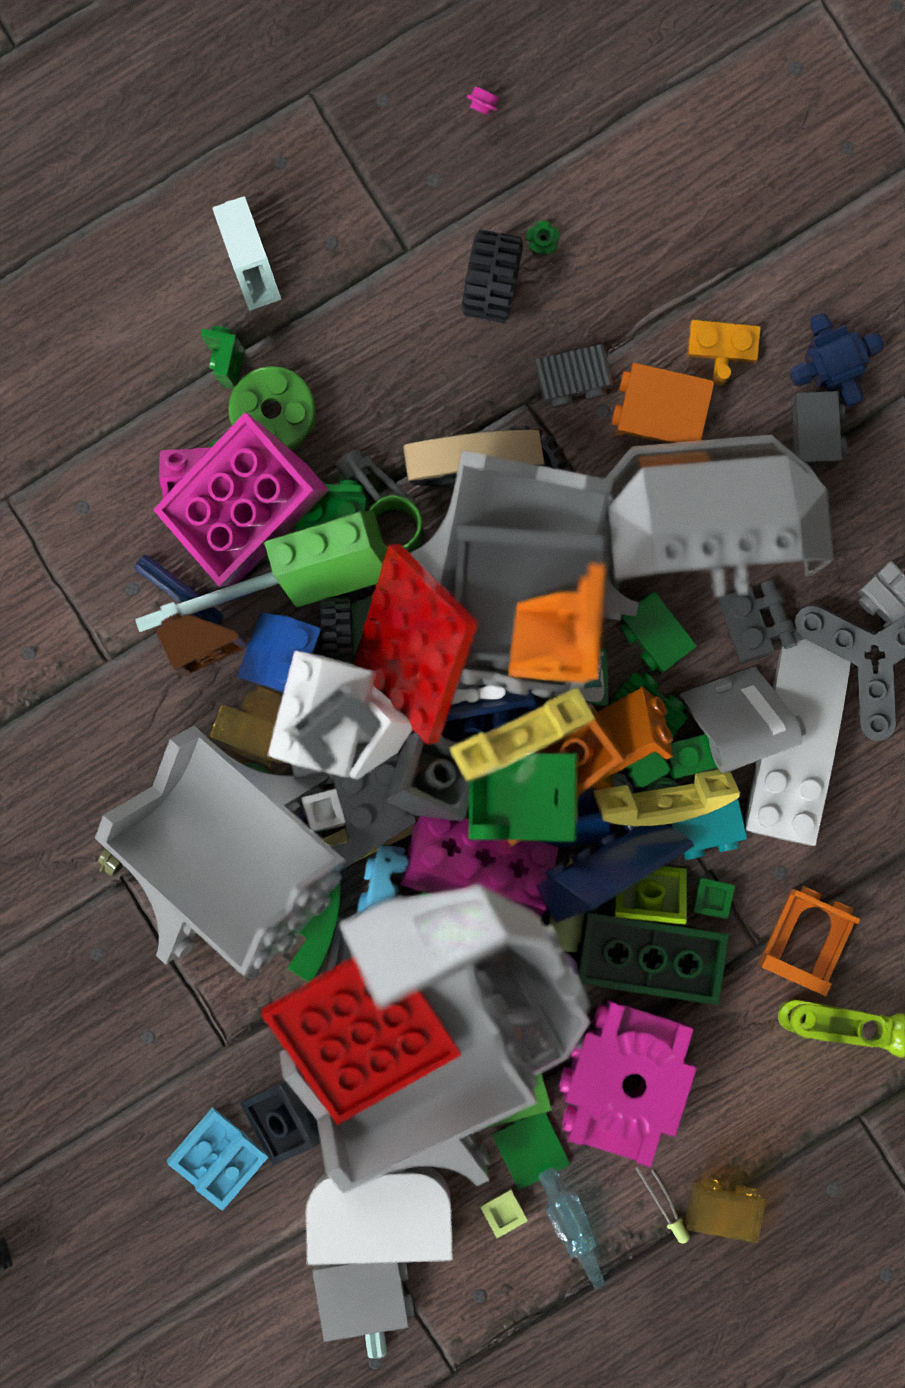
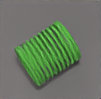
[369,495,422,552]

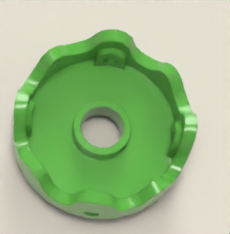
[228,366,316,451]

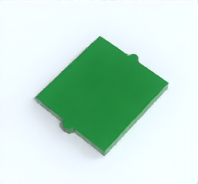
[492,1112,571,1190]

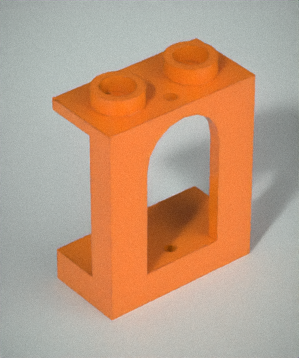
[757,886,861,996]

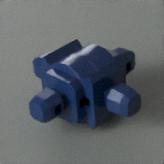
[789,313,884,407]

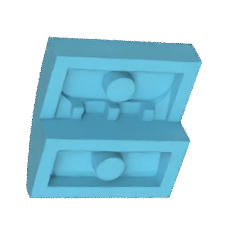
[167,1107,268,1211]

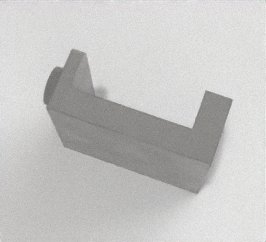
[312,1262,415,1342]

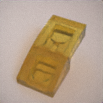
[209,704,282,764]

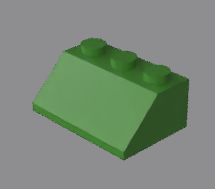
[264,511,386,608]

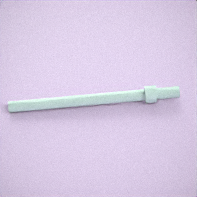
[135,571,279,632]

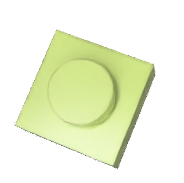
[480,1188,528,1238]

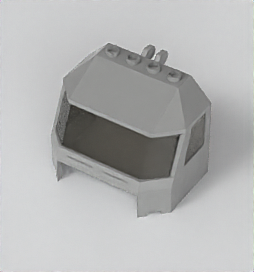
[602,435,833,597]

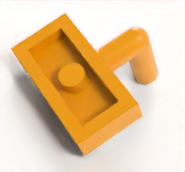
[687,320,760,386]

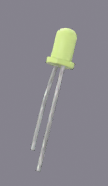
[635,1167,690,1244]

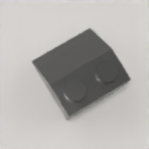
[385,732,469,821]

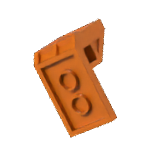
[509,564,605,683]

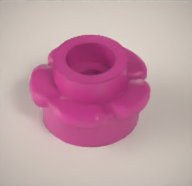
[467,86,500,115]

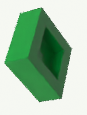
[692,878,735,920]

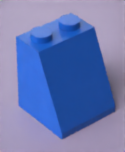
[237,612,323,694]

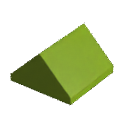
[612,866,687,924]

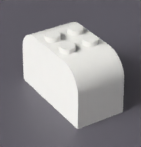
[306,1166,452,1265]

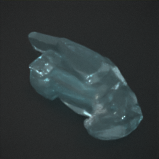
[538,1167,606,1289]

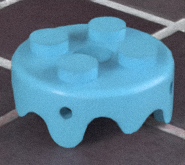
[357,844,409,913]

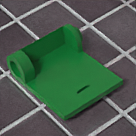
[468,754,578,841]

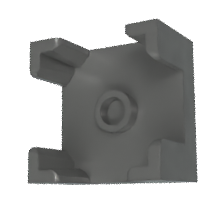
[288,683,381,773]

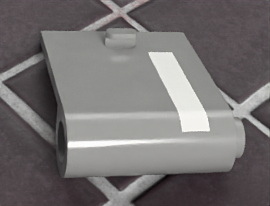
[679,666,806,773]

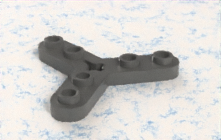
[795,604,905,741]

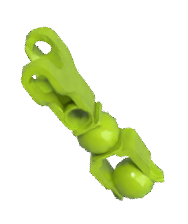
[778,999,905,1058]

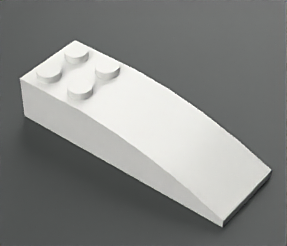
[743,630,851,846]

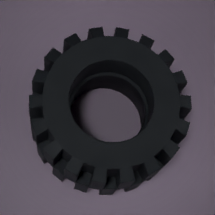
[462,229,523,324]

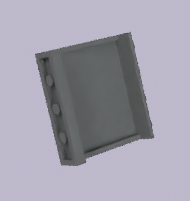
[455,525,605,668]

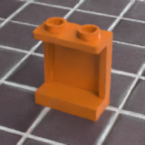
[611,362,714,454]
[592,687,673,790]

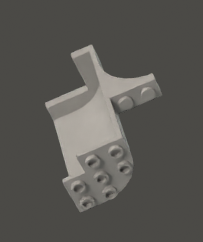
[409,450,639,698]
[95,725,345,976]
[280,961,538,1193]

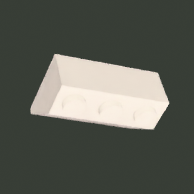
[268,651,376,777]
[337,660,412,779]

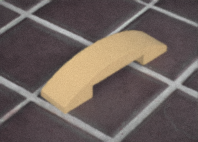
[403,430,544,481]

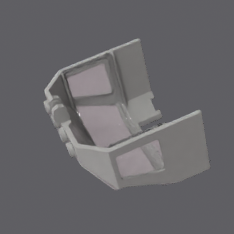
[340,882,590,1076]

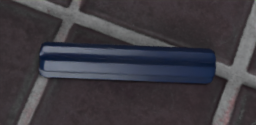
[135,555,224,625]

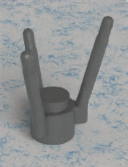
[336,449,417,506]

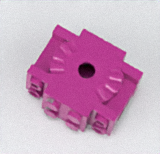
[558,998,696,1167]

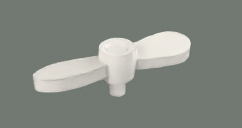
[451,685,506,704]

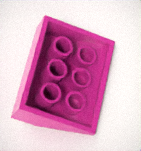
[153,412,329,587]

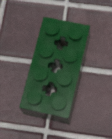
[578,912,729,1005]

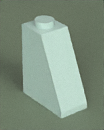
[212,196,281,311]

